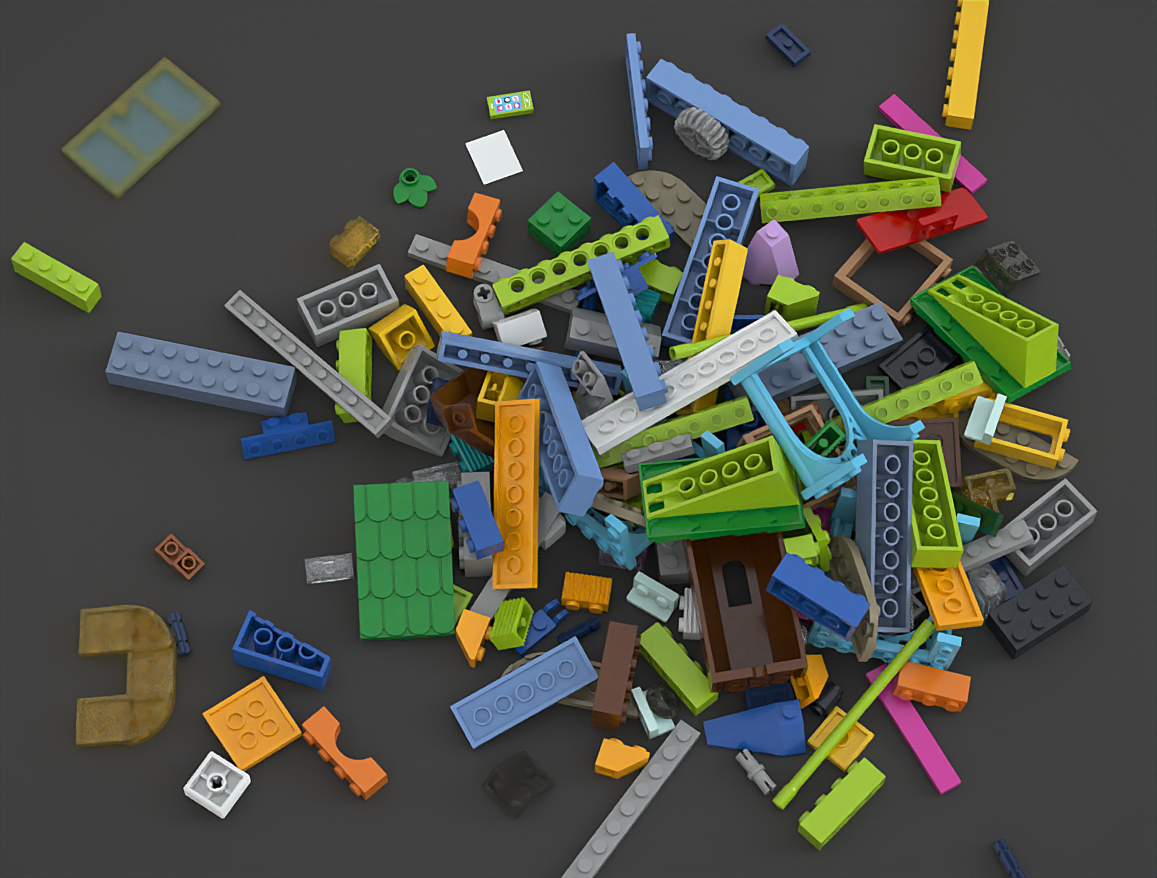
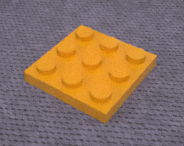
[202,676,302,772]

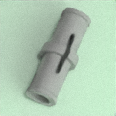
[735,749,777,796]

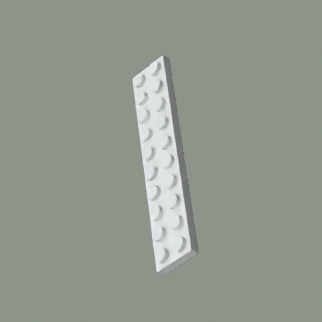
[582,310,799,455]

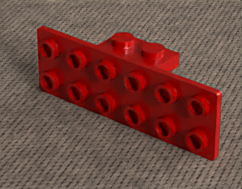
[856,187,988,254]

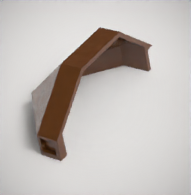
[429,346,546,456]

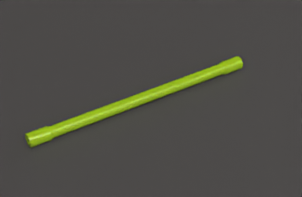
[669,303,868,360]
[772,619,936,810]

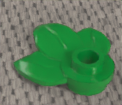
[393,168,437,208]

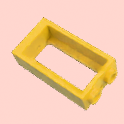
[974,398,1070,469]

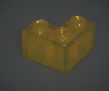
[961,468,1016,513]

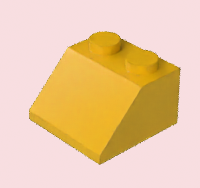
[368,304,435,371]

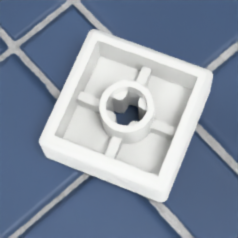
[183,751,251,818]

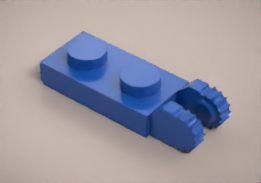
[513,599,570,657]

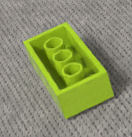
[864,124,961,192]

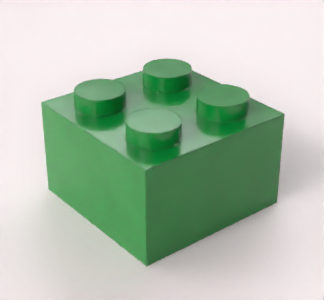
[528,192,591,257]

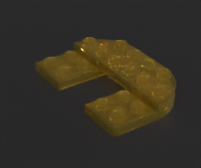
[76,605,176,747]

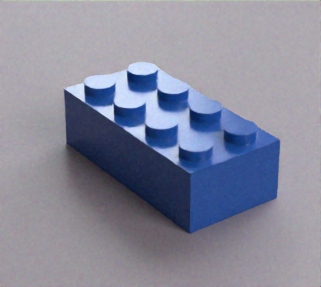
[766,552,871,642]

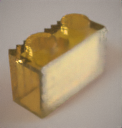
[329,216,380,270]

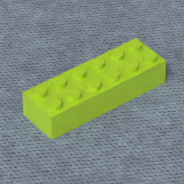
[905,440,964,568]

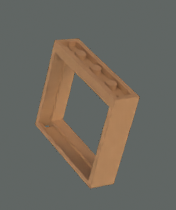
[832,239,953,330]
[736,404,857,511]

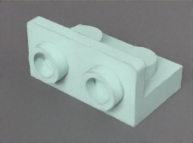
[626,571,679,623]

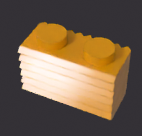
[561,572,612,614]

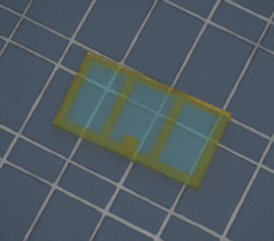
[61,57,221,199]

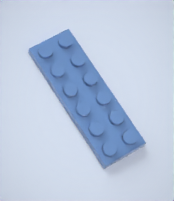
[625,33,653,170]
[450,636,599,749]

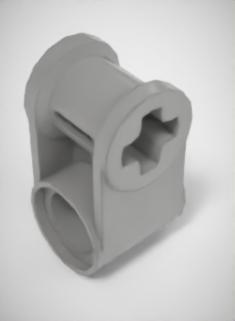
[473,284,505,330]

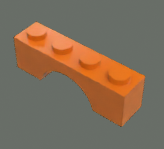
[446,193,502,279]
[302,706,388,800]

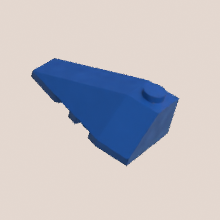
[703,699,806,757]

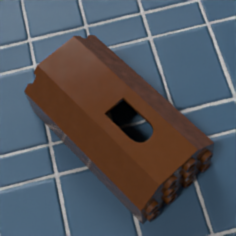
[682,531,808,693]

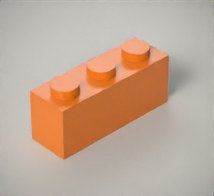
[892,661,971,712]

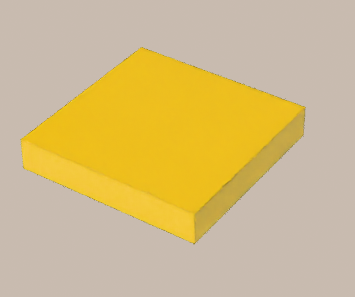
[807,706,874,772]

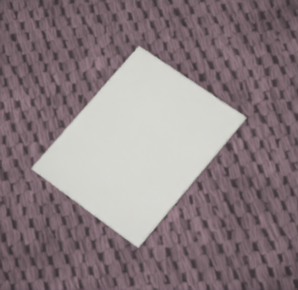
[465,130,523,185]

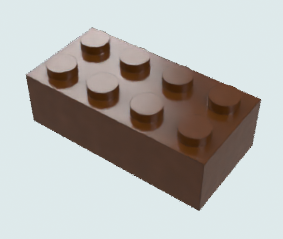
[591,621,641,731]

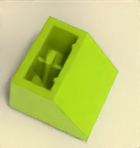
[764,274,820,322]

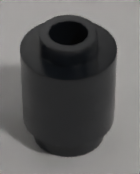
[810,681,843,717]

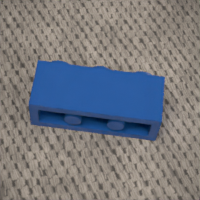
[450,480,504,560]

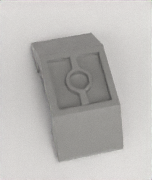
[571,351,613,420]

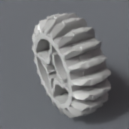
[674,107,730,161]

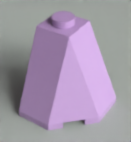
[742,219,799,286]

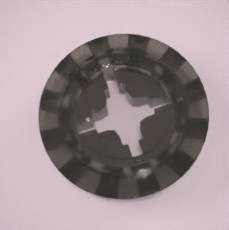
[646,683,680,719]

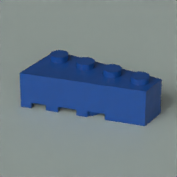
[593,162,674,255]
[232,610,331,691]

